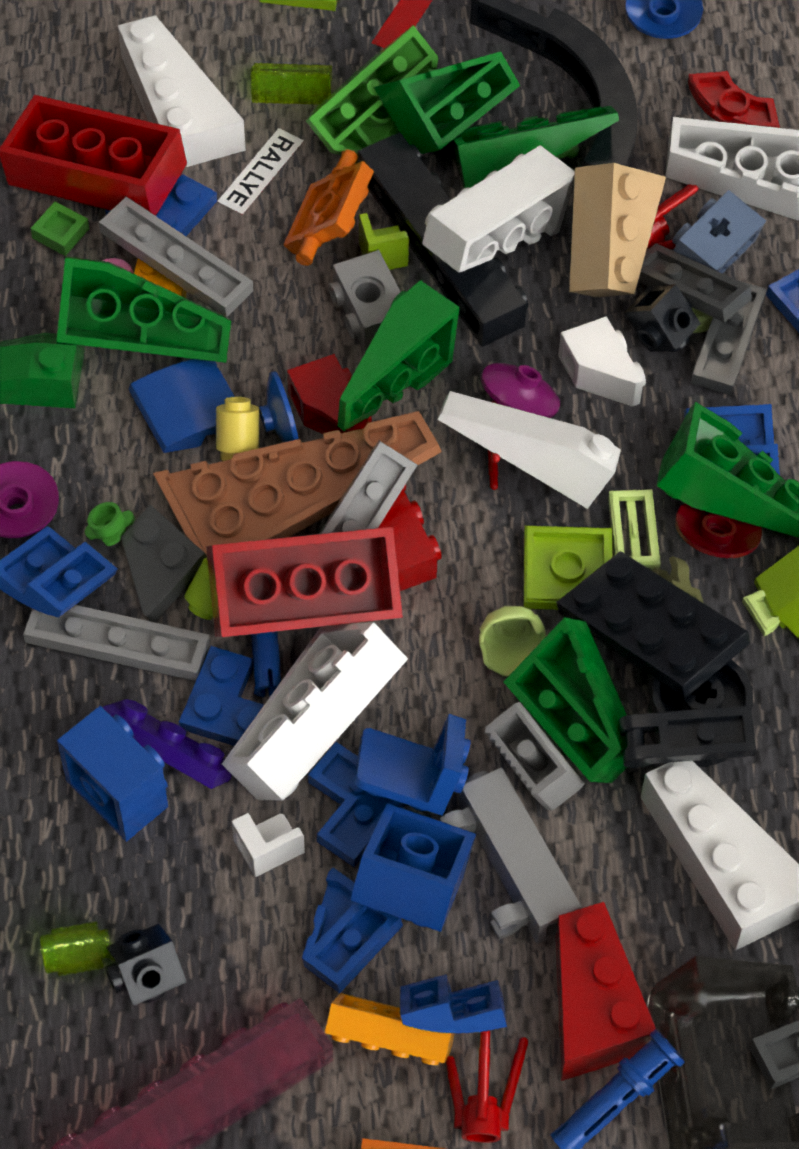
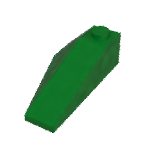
[451,106,619,188]
[56,257,231,363]
[337,280,459,431]
[0,333,85,409]
[656,402,799,538]

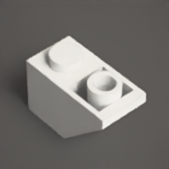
[558,316,646,406]

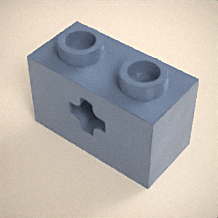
[672,190,767,274]

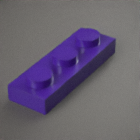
[103,699,232,789]

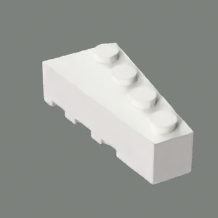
[118,15,246,167]
[665,117,799,221]
[422,145,575,273]
[222,622,408,801]
[641,761,799,951]

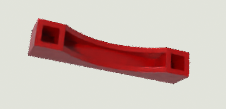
[287,354,442,591]

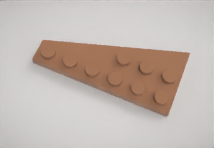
[153,411,442,554]

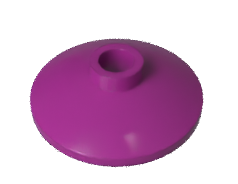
[481,363,560,418]
[0,461,59,538]

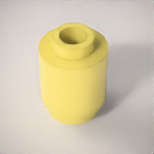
[216,397,259,461]

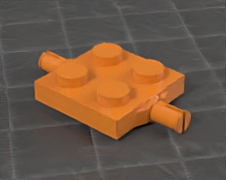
[283,149,374,266]

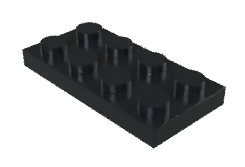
[556,551,750,698]

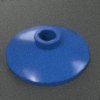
[625,0,703,39]
[259,371,299,443]

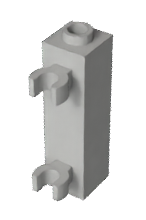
[439,767,582,944]

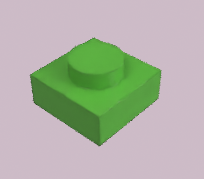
[31,201,90,256]

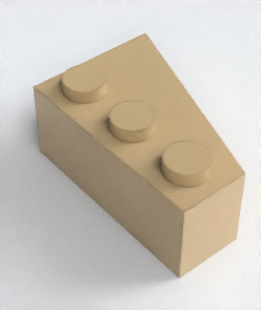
[569,163,666,297]

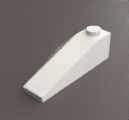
[437,391,621,509]

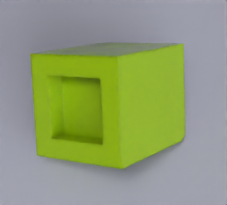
[359,213,409,270]

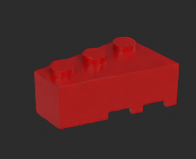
[555,902,656,1081]

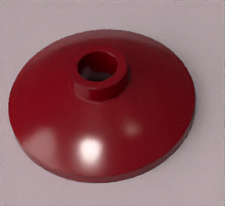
[675,503,762,558]

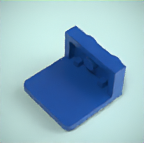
[354,714,471,816]

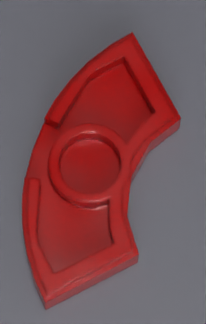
[688,71,780,128]

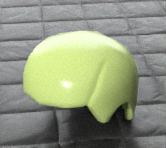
[479,606,547,677]

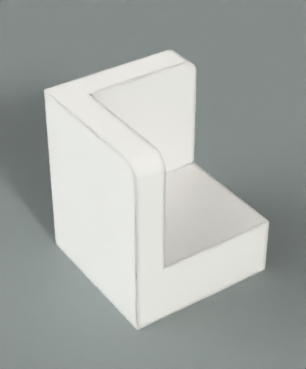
[232,813,305,877]

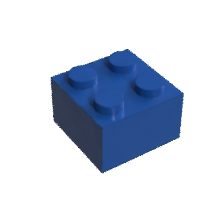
[57,706,168,842]
[350,803,476,932]

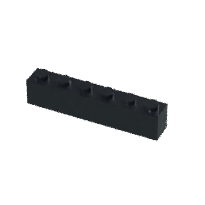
[358,132,529,347]

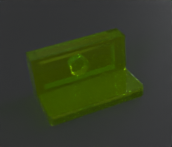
[250,63,332,105]

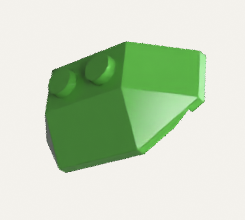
[306,25,438,155]

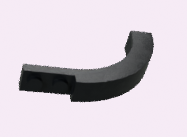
[470,0,638,167]

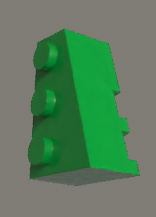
[373,51,520,154]
[503,617,627,783]

